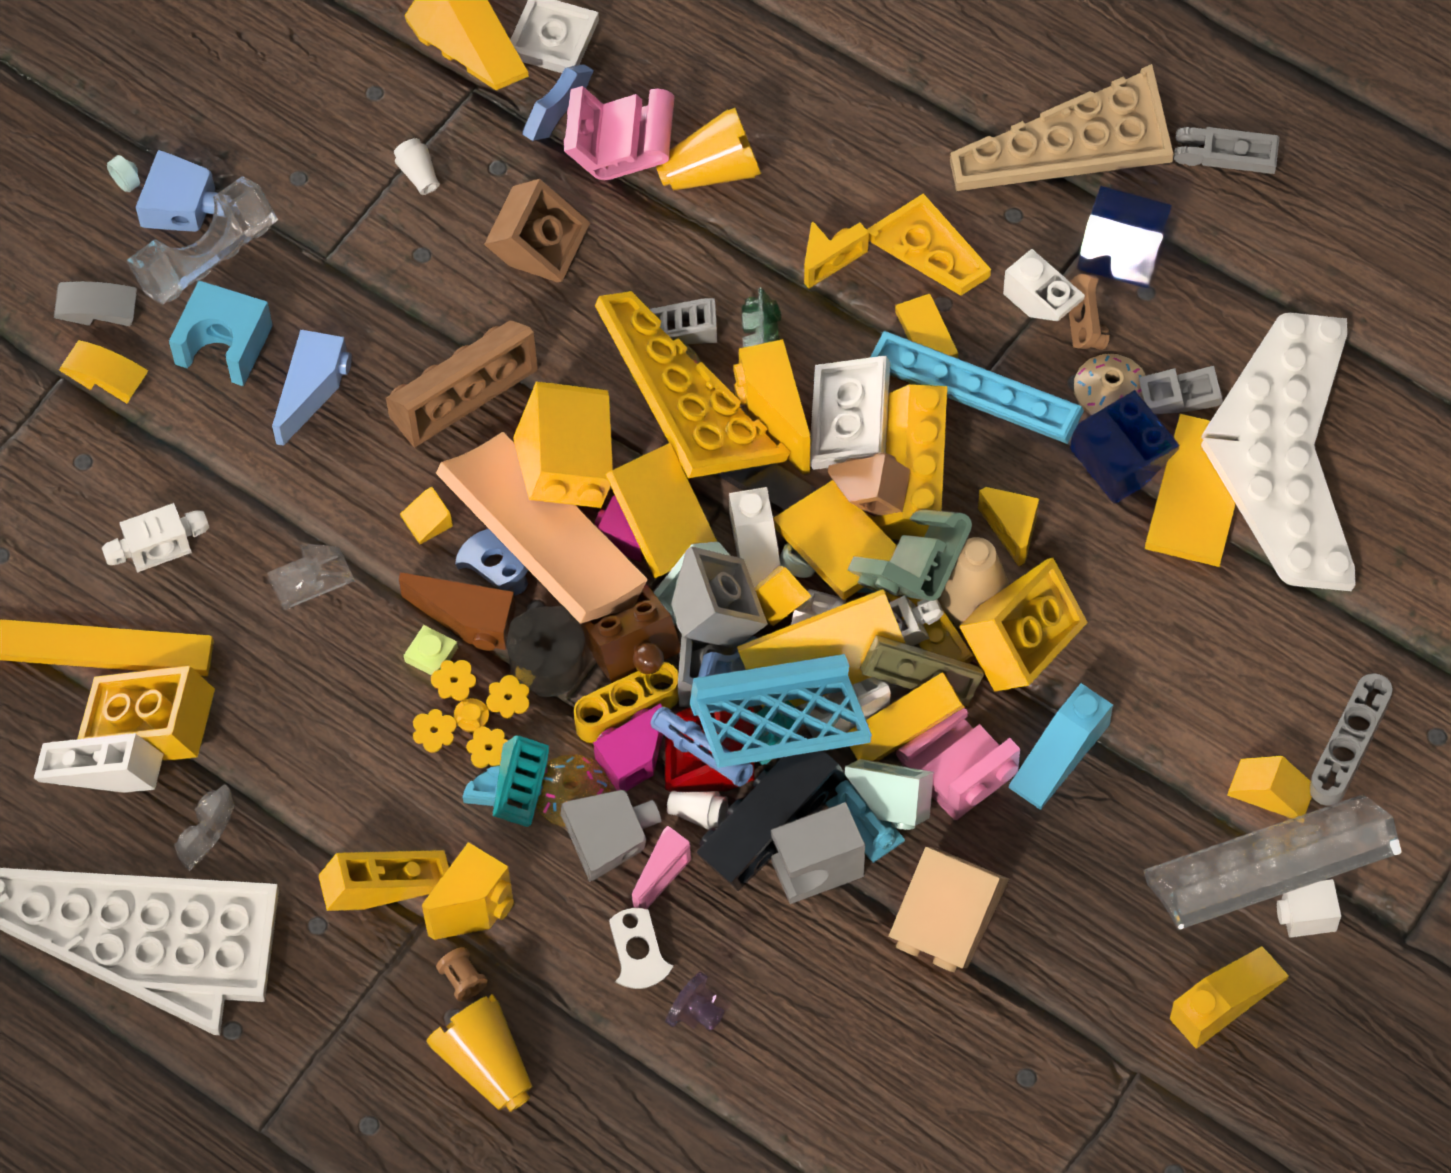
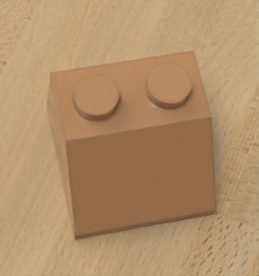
[484,179,590,282]

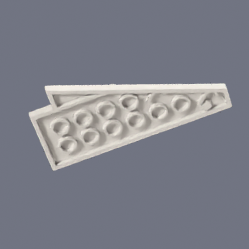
[0,868,279,1035]

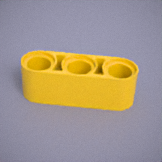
[574,662,679,743]

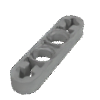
[1310,673,1393,806]

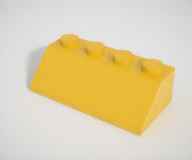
[865,384,947,540]

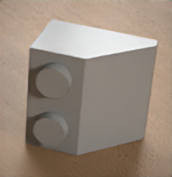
[671,546,767,649]

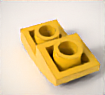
[59,340,148,404]

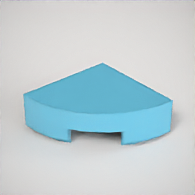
[463,766,500,806]

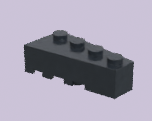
[696,734,850,891]

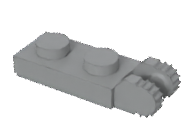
[1173,127,1279,174]

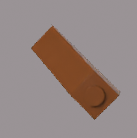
[399,572,516,651]

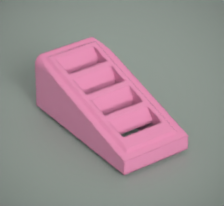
[632,826,691,909]

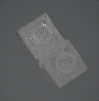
[174,784,235,871]

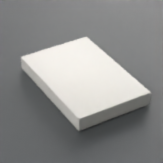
[810,356,890,470]

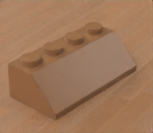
[386,320,538,448]

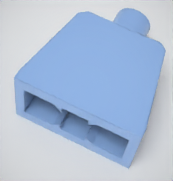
[136,150,230,232]

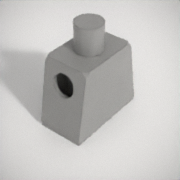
[560,790,661,882]

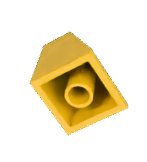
[513,381,613,508]

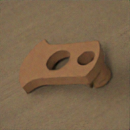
[1069,274,1110,350]

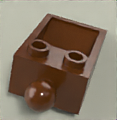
[570,584,681,683]

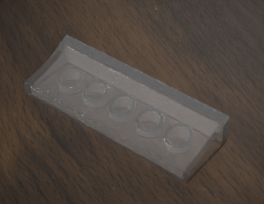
[1143,794,1402,930]

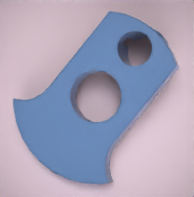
[455,529,528,595]

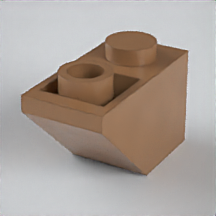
[828,453,910,517]

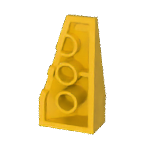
[405,0,529,90]

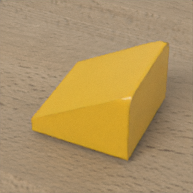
[400,487,453,545]

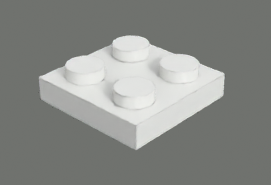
[510,0,599,73]

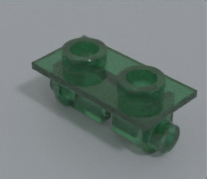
[741,288,781,348]

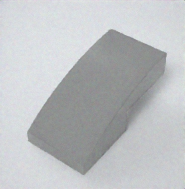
[54,281,137,327]
[1139,366,1223,414]

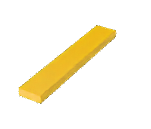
[0,619,214,676]

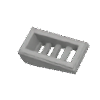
[650,298,717,344]

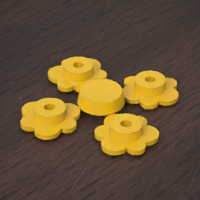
[413,660,529,768]

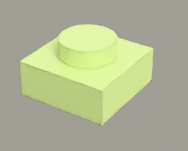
[404,625,458,675]

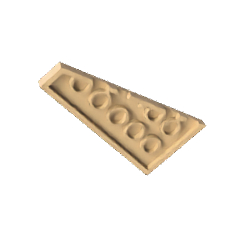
[950,64,1174,191]

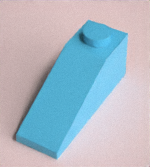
[1009,683,1113,810]

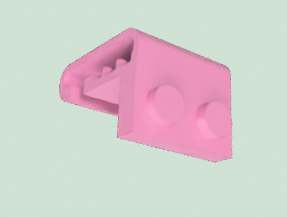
[564,86,675,180]
[896,708,1020,820]

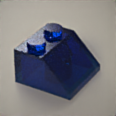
[1077,186,1172,289]

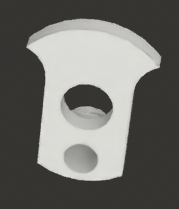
[609,908,674,989]

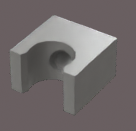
[771,802,865,904]

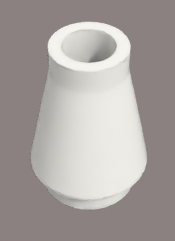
[394,138,440,195]
[667,791,728,830]

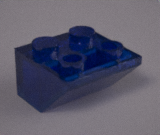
[1070,390,1180,504]

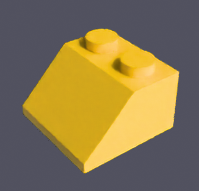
[422,842,514,940]

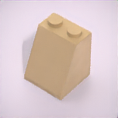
[888,847,1009,972]

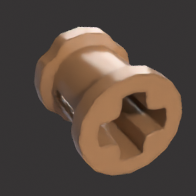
[436,947,488,1001]

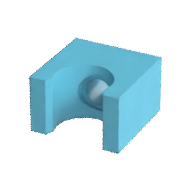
[169,281,273,386]

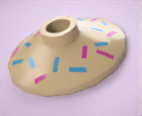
[1074,354,1146,420]

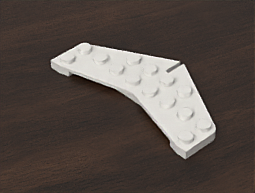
[1201,313,1355,591]

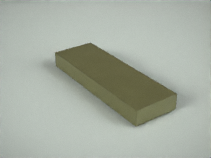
[860,635,984,707]

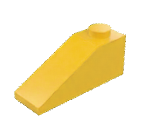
[318,850,449,911]
[1170,946,1289,1049]

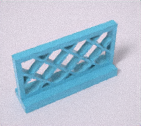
[690,654,872,768]

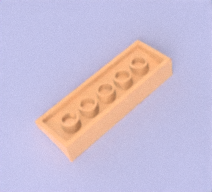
[436,432,648,624]

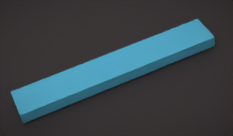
[870,331,1084,444]

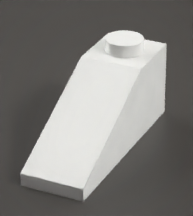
[729,487,781,588]
[34,733,163,793]

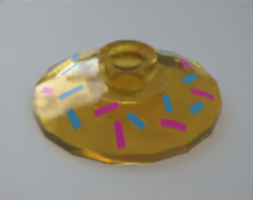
[536,754,610,828]

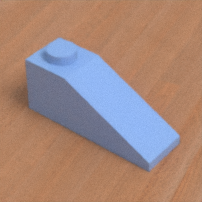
[272,330,352,446]

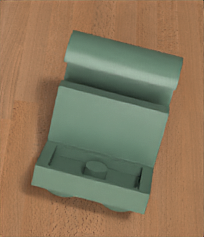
[847,509,972,601]

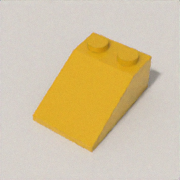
[733,339,810,475]
[959,558,1088,692]
[77,666,215,761]

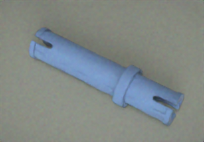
[650,707,753,786]

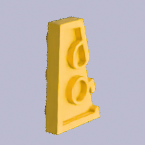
[866,193,991,296]

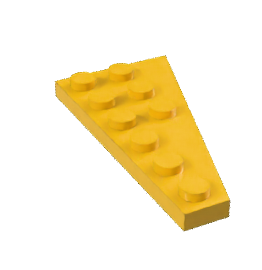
[595,291,790,478]

